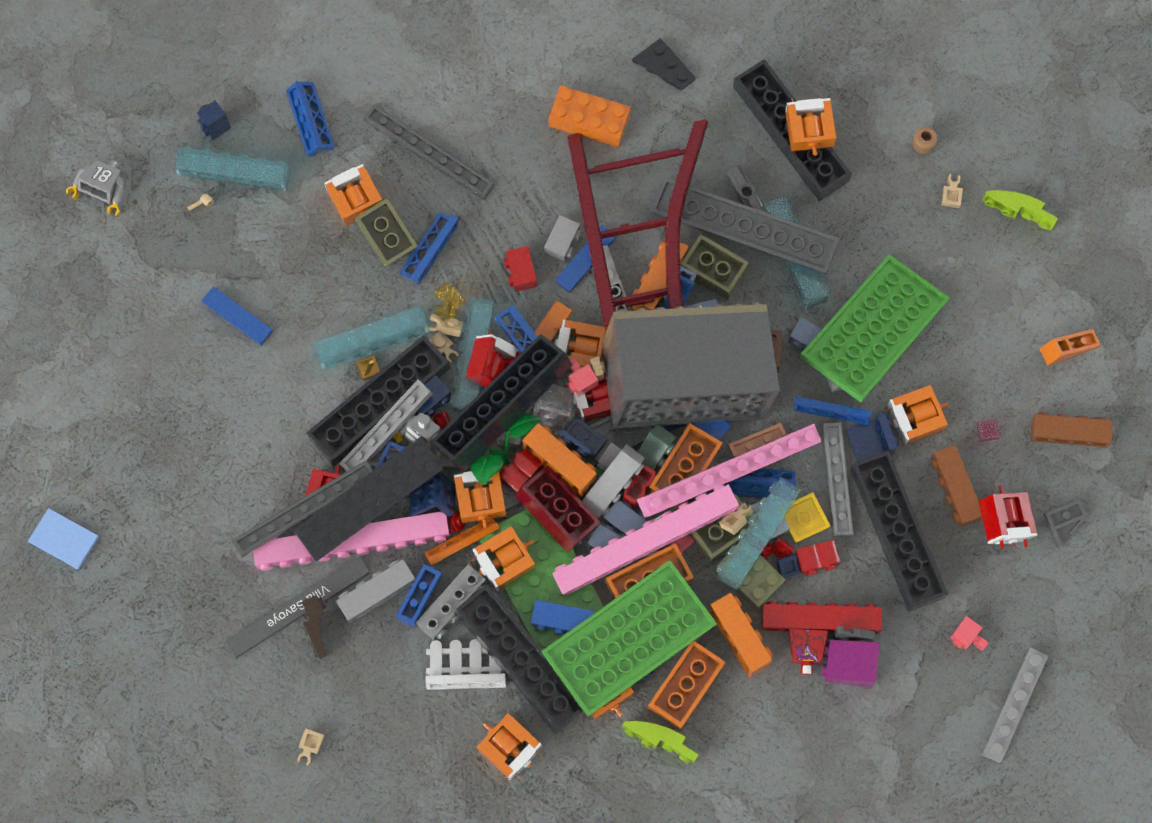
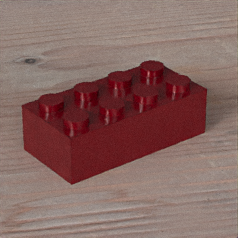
[515,465,601,553]

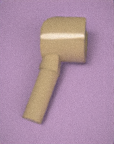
[187,194,214,211]

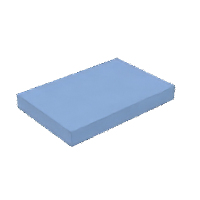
[28,508,99,570]

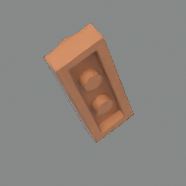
[728,423,787,458]

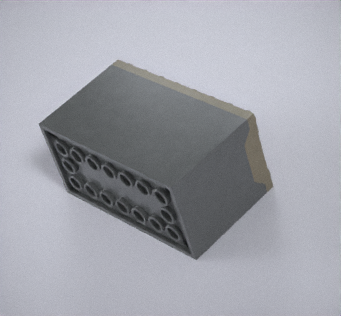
[602,303,780,428]

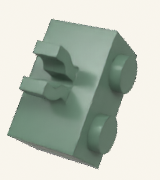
[638,424,676,470]

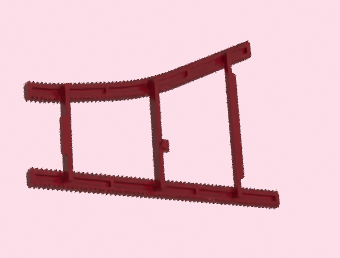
[567,119,708,327]

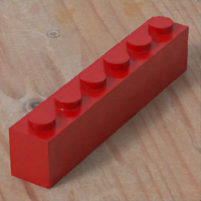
[762,601,882,634]

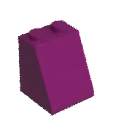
[821,640,880,688]

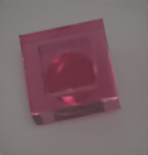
[976,419,1000,442]

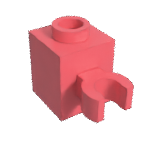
[567,358,599,397]
[950,616,989,651]

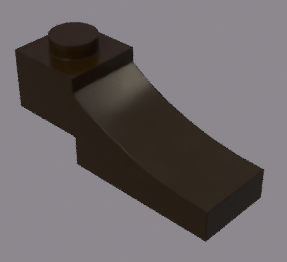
[302,595,327,659]

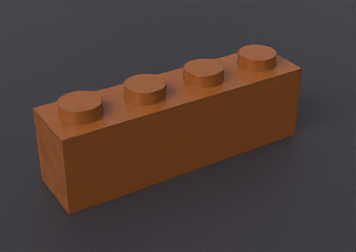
[1031,412,1112,448]
[930,445,982,527]

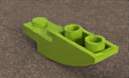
[982,190,1058,230]
[622,721,698,764]

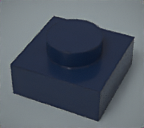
[776,554,800,579]

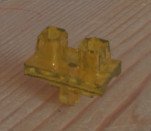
[434,282,465,319]

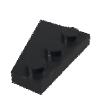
[632,38,696,91]

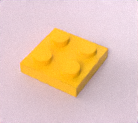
[779,493,831,544]

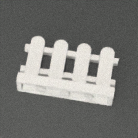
[426,639,506,690]

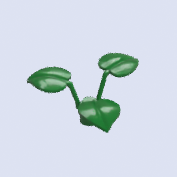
[471,413,541,485]

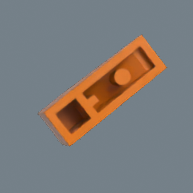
[1039,329,1101,366]

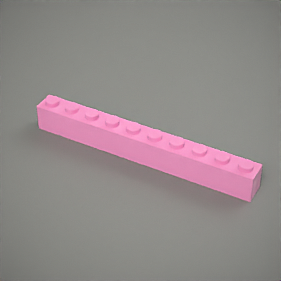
[637,424,822,517]
[552,484,740,597]
[253,512,450,571]

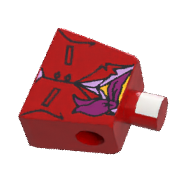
[788,629,827,675]

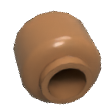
[912,127,938,154]

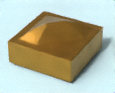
[356,355,380,380]

